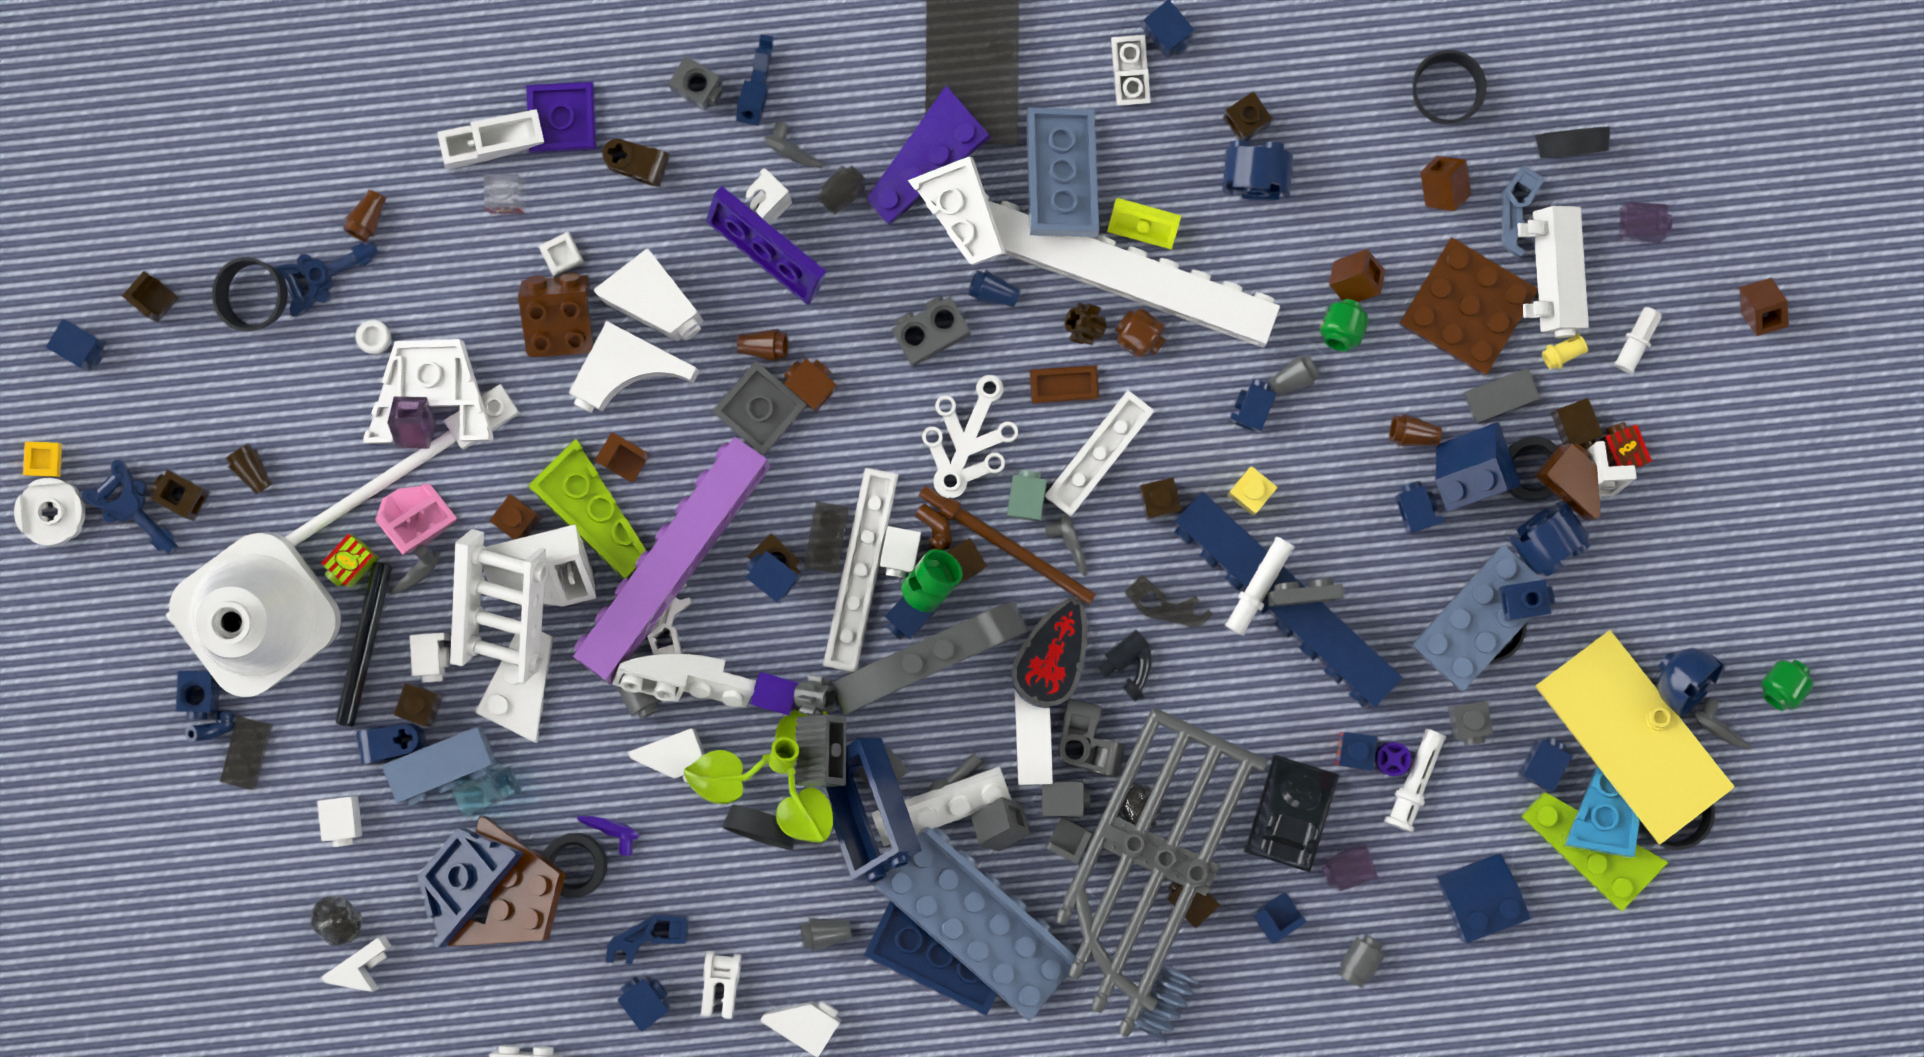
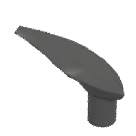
[764,121,823,168]
[1045,514,1087,576]
[389,545,440,595]
[1695,697,1751,750]

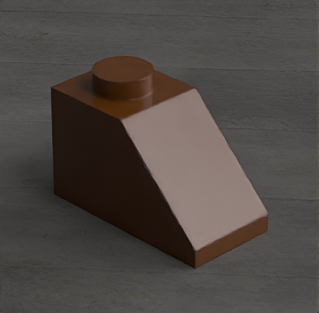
[1535,443,1601,521]

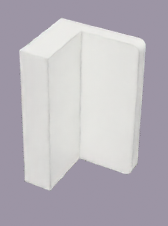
[1587,441,1637,497]

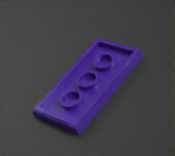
[706,186,827,305]

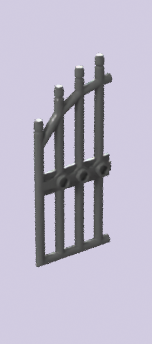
[1056,707,1268,1038]

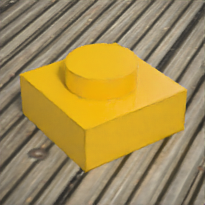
[23,442,62,477]

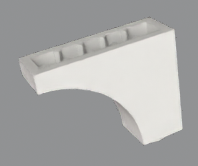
[569,321,699,413]

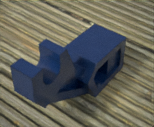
[736,34,774,126]
[606,913,689,964]

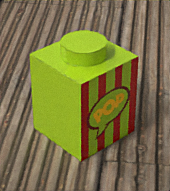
[321,533,380,587]

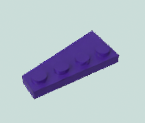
[866,86,991,226]

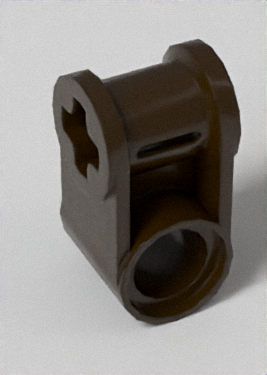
[602,138,670,187]

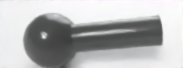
[928,753,983,792]

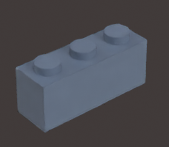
[382,727,497,807]

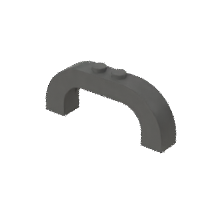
[830,601,1029,716]

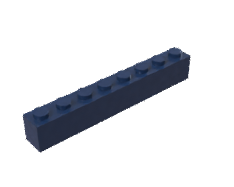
[1173,491,1403,708]

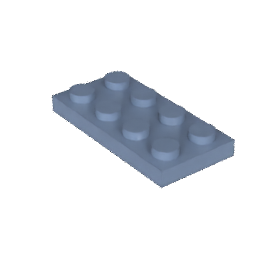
[1026,108,1099,237]
[1411,545,1555,692]

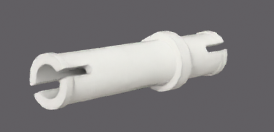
[1225,537,1295,636]

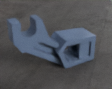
[1500,165,1545,258]

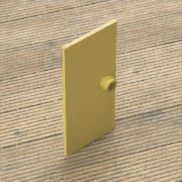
[1535,630,1735,845]

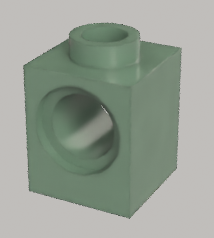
[1007,470,1047,522]

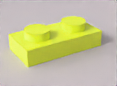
[1107,198,1181,250]

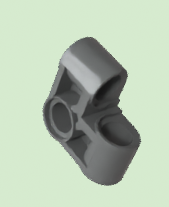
[1058,699,1126,778]

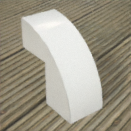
[1015,690,1053,785]

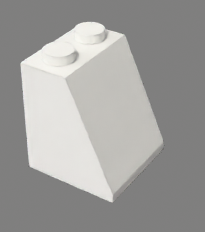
[594,248,704,342]

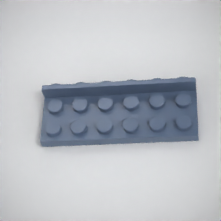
[874,827,1078,1021]

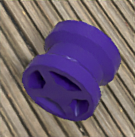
[1374,742,1411,776]

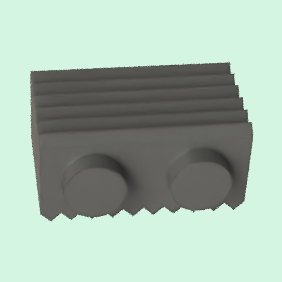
[795,714,847,788]

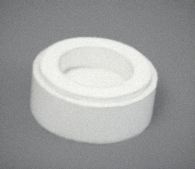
[356,320,391,355]

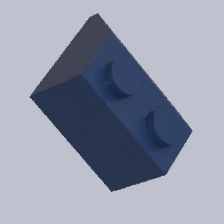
[1435,422,1522,512]
[1436,853,1531,943]

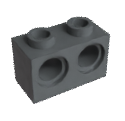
[892,296,971,368]

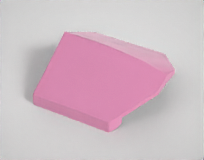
[375,483,457,555]

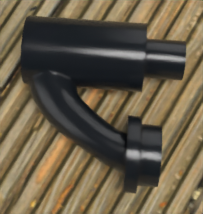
[1097,629,1152,702]

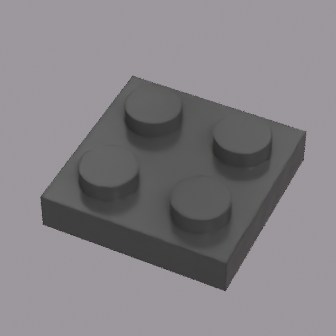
[712,361,808,456]
[1267,578,1344,607]

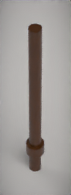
[919,485,1096,605]

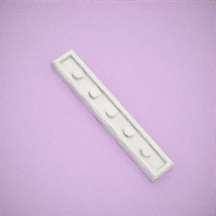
[823,468,899,672]

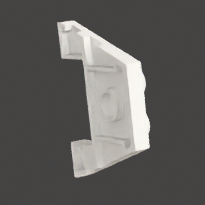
[364,339,493,444]

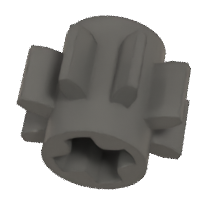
[794,674,837,716]

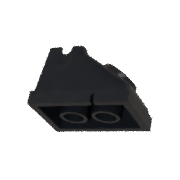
[1244,754,1340,872]

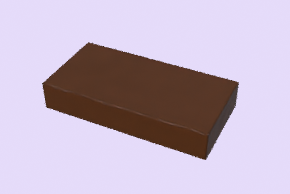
[1029,365,1099,404]

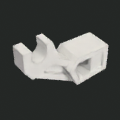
[647,583,692,655]

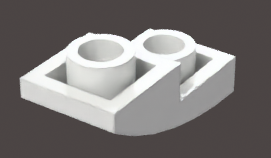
[1111,35,1150,105]

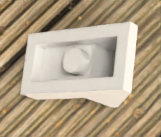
[321,935,392,992]

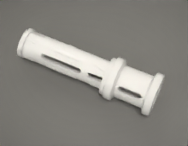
[1384,729,1446,833]

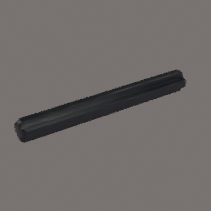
[335,562,392,727]

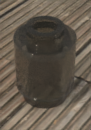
[816,165,866,215]

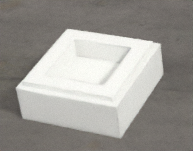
[538,231,585,278]

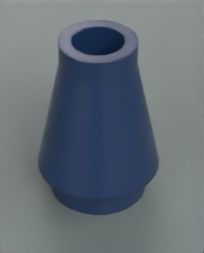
[968,270,1020,308]

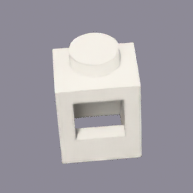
[410,633,450,683]

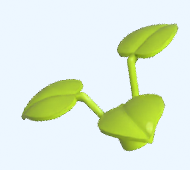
[684,707,833,843]

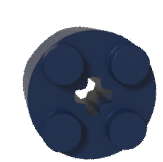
[1222,141,1293,201]
[1509,501,1590,577]

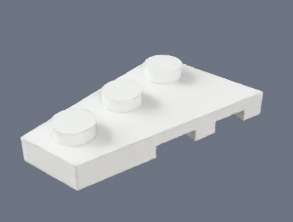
[908,157,1005,265]

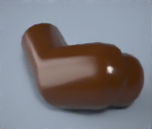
[915,503,952,550]

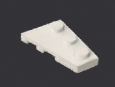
[475,631,553,743]

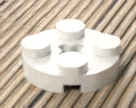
[14,478,85,546]

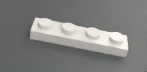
[1044,390,1154,517]
[872,766,1012,846]

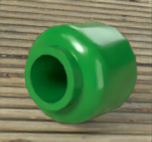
[1320,299,1369,352]
[1761,660,1813,711]

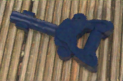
[270,242,379,317]
[81,459,179,555]

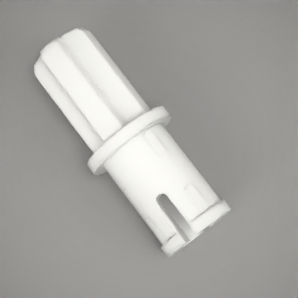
[1614,307,1662,374]

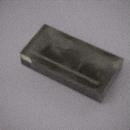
[804,501,849,574]
[220,716,273,790]

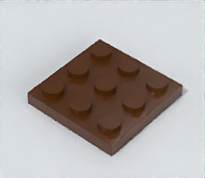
[1398,237,1538,376]

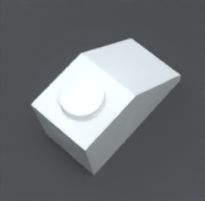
[628,728,705,782]
[760,1001,841,1057]

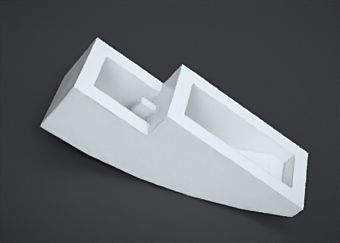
[437,109,544,170]

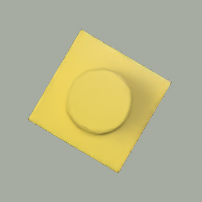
[1227,466,1278,516]

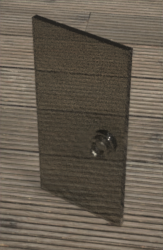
[925,0,1019,146]

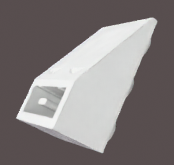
[482,525,596,606]

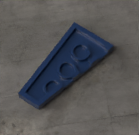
[863,901,997,1016]

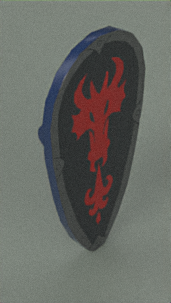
[1011,597,1088,708]

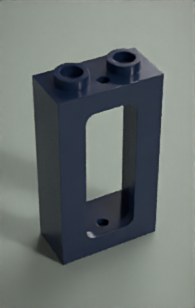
[820,738,922,883]

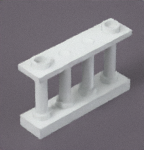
[450,529,549,684]

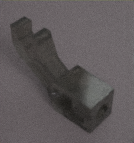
[1123,574,1213,629]

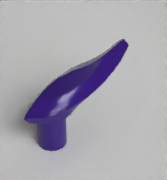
[577,816,640,856]

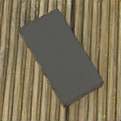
[1463,368,1540,424]

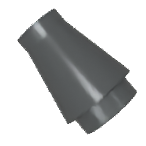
[1268,354,1321,397]
[800,918,851,952]

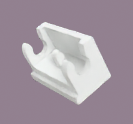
[746,168,792,225]

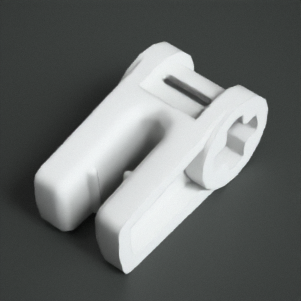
[701,951,742,1019]

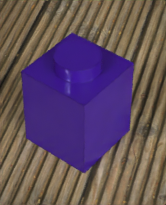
[750,671,799,716]

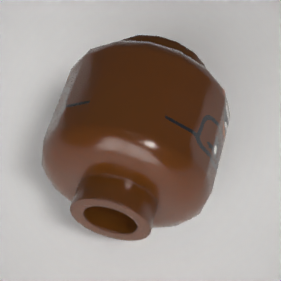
[1114,309,1166,358]

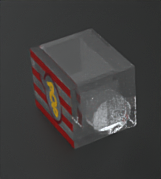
[484,173,524,214]

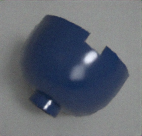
[1658,647,1725,715]

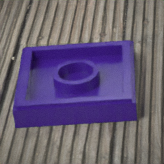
[526,82,597,153]

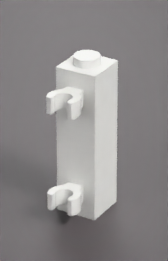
[1518,206,1589,338]

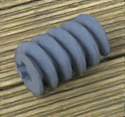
[1136,966,1199,1043]

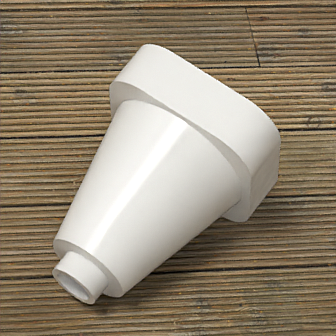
[169,532,341,697]

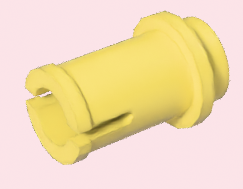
[1542,333,1588,370]

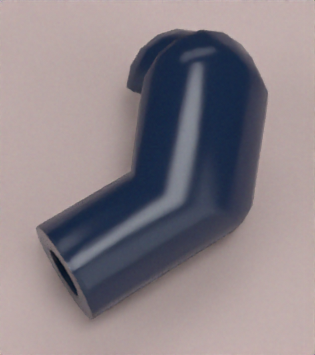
[185,710,236,743]

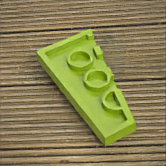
[528,439,646,579]
[1520,792,1669,912]

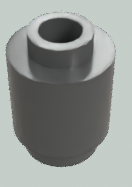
[617,686,662,719]
[1339,934,1386,988]

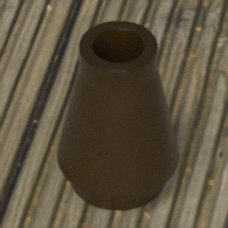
[226,443,273,495]

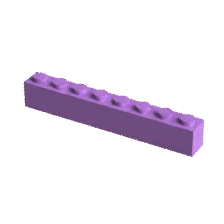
[573,436,771,685]

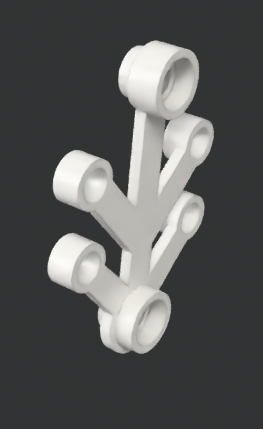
[922,375,1018,498]

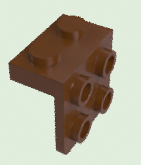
[518,273,594,357]

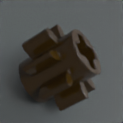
[1064,302,1106,345]

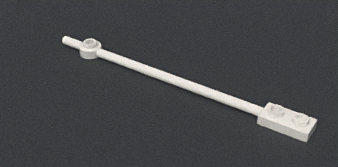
[166,384,520,625]

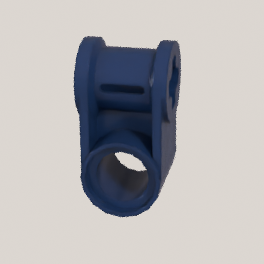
[356,724,426,765]

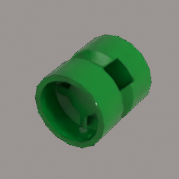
[901,549,963,613]

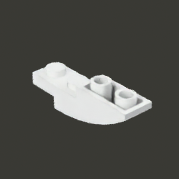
[612,654,756,708]

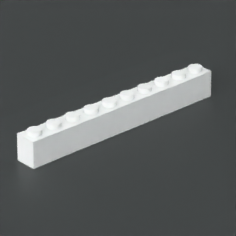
[985,194,1280,348]

